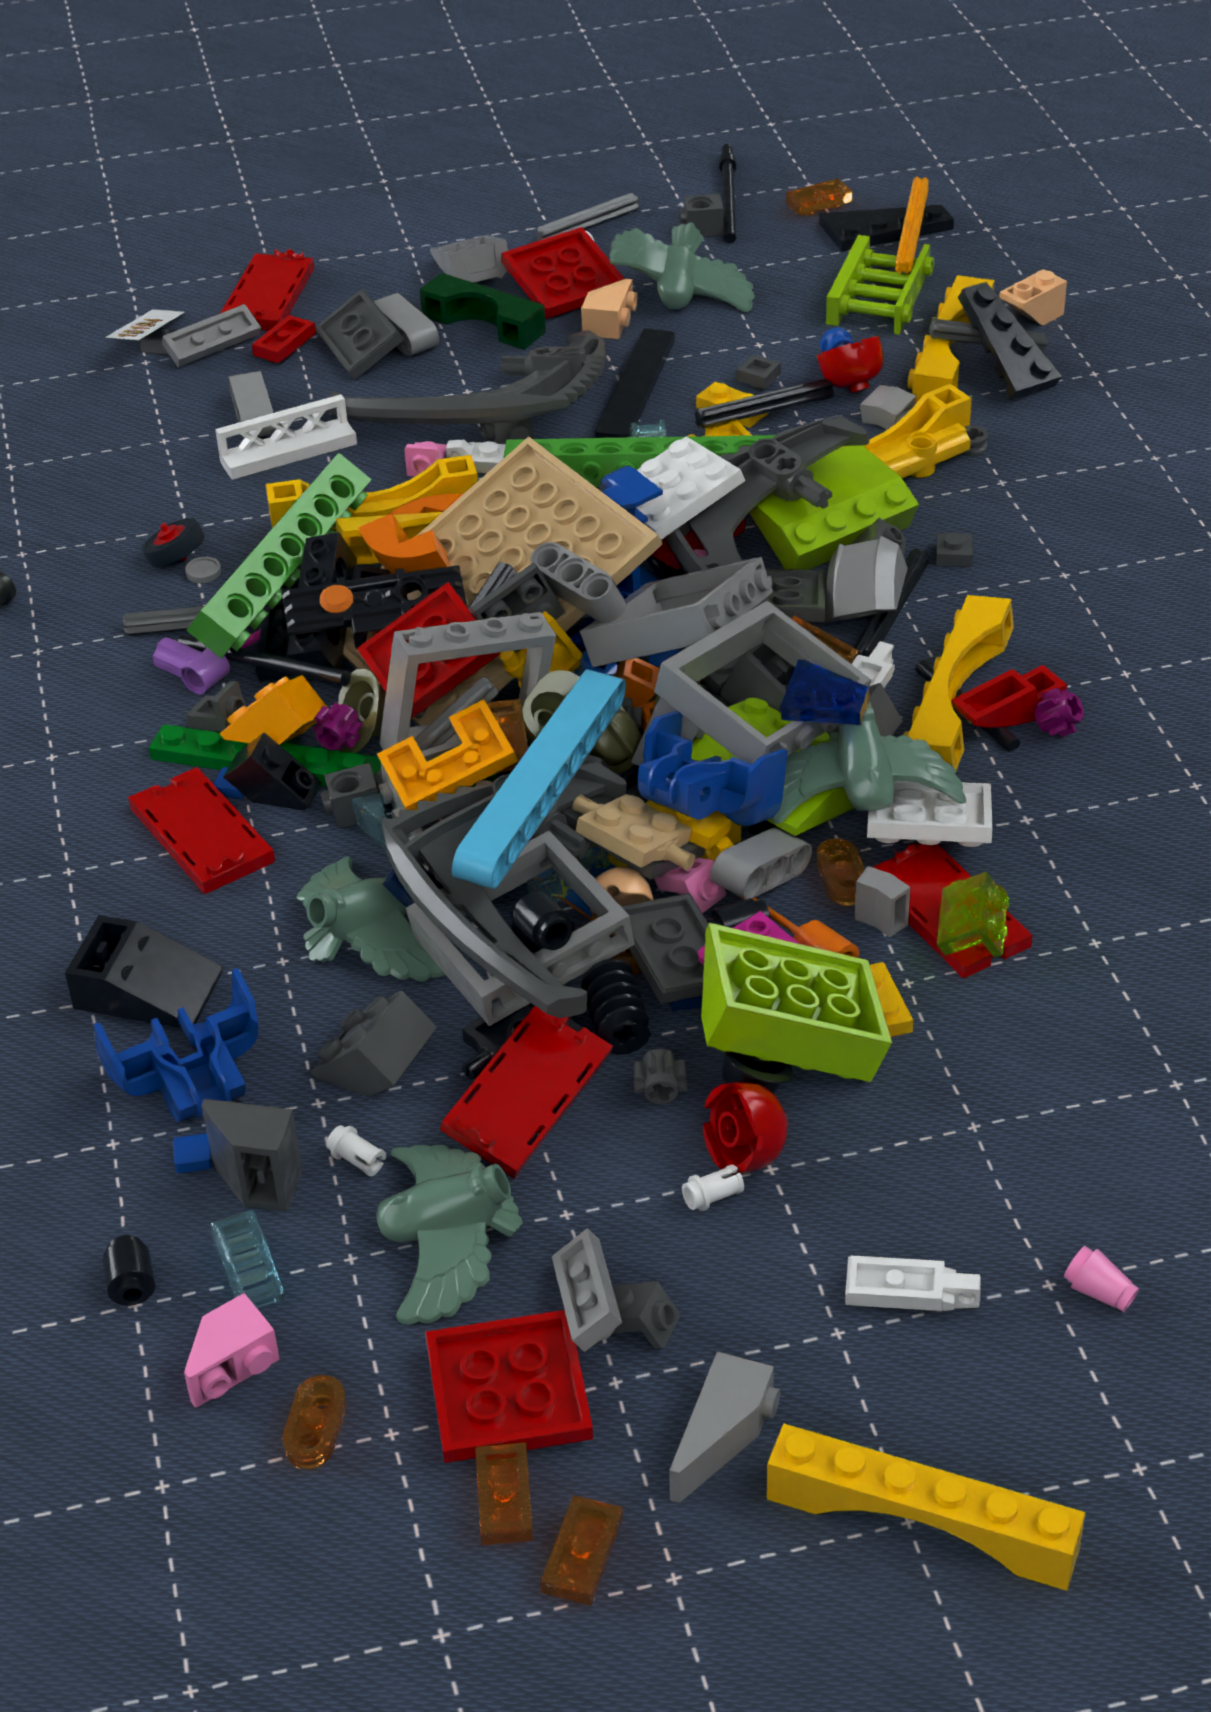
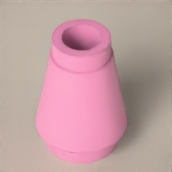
[1064,1246,1140,1312]

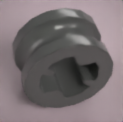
[962,426,988,456]

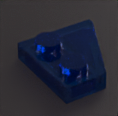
[780,659,870,725]

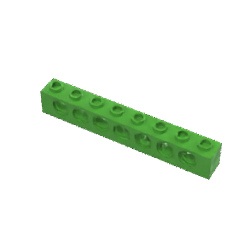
[504,435,776,487]
[186,453,372,659]

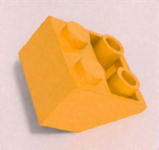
[220,675,328,745]

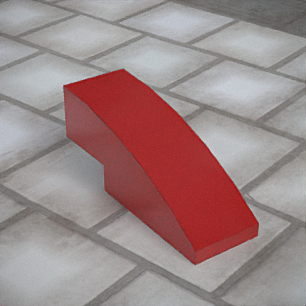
[951,665,1067,727]

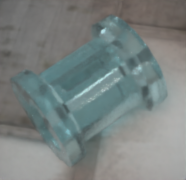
[630,420,667,437]

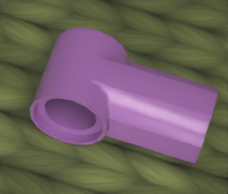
[152,637,230,695]

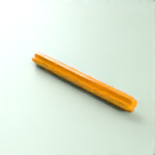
[895,176,929,274]

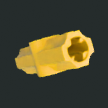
[877,423,971,479]

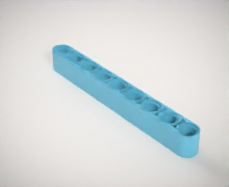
[452,669,626,889]

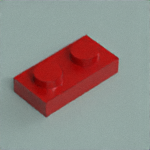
[252,315,316,363]

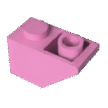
[184,1293,280,1408]

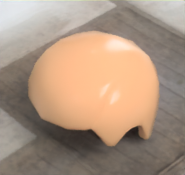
[590,867,654,915]

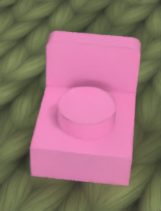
[404,441,447,476]
[654,858,726,914]

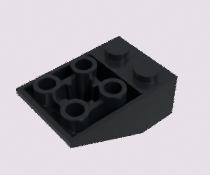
[65,915,223,1028]

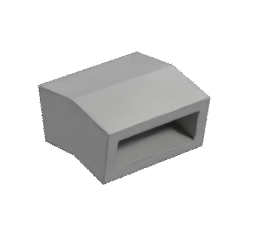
[860,385,916,429]
[855,866,910,937]

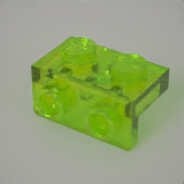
[937,871,1010,957]

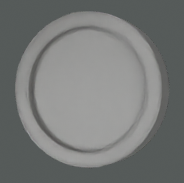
[185,557,221,583]

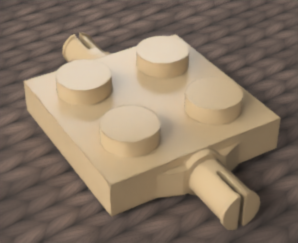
[572,794,695,871]

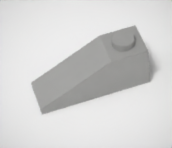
[669,1351,781,1503]

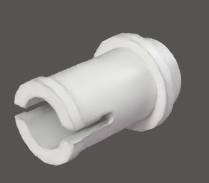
[326,1125,386,1176]
[682,1165,744,1211]

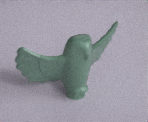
[609,222,755,313]
[771,700,966,824]
[296,856,445,982]
[376,1145,523,1325]

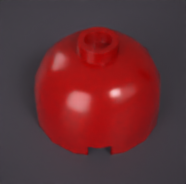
[816,336,884,393]
[703,1082,788,1175]

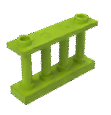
[826,235,934,335]

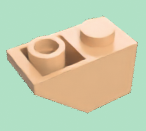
[999,269,1067,326]
[581,279,637,339]

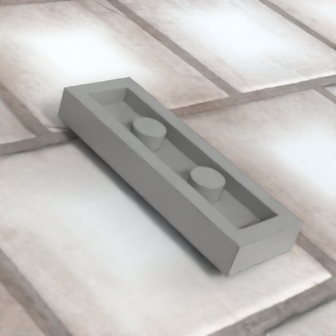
[162,304,261,367]
[552,1228,622,1352]

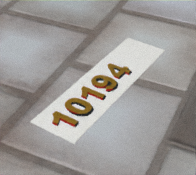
[105,309,185,340]

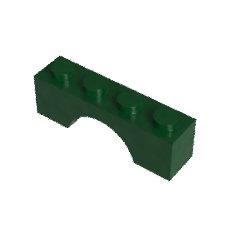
[419,273,546,350]

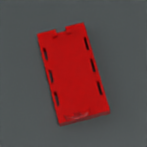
[221,248,315,331]
[128,767,275,895]
[873,843,1033,979]
[440,1006,613,1179]

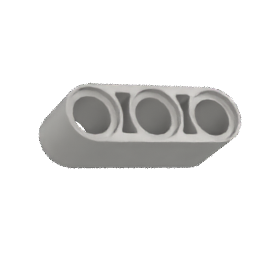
[374,293,439,357]
[228,371,276,439]
[530,542,626,623]
[710,827,812,899]

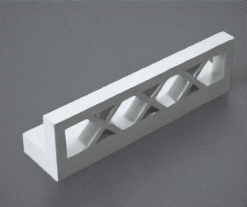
[215,394,357,480]

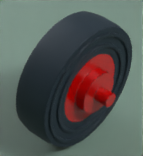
[142,518,205,567]

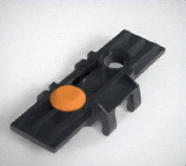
[282,565,467,649]

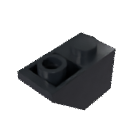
[223,732,322,811]

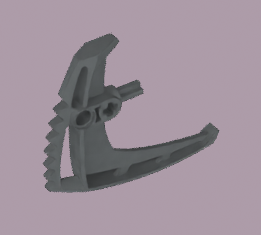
[328,330,606,425]
[665,416,869,634]
[382,762,627,1018]

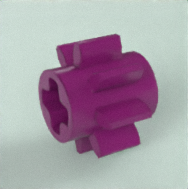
[1035,688,1084,738]
[312,702,363,751]

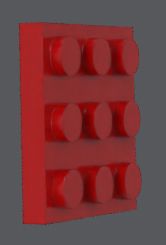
[501,227,625,319]
[357,582,500,719]
[425,1310,593,1463]

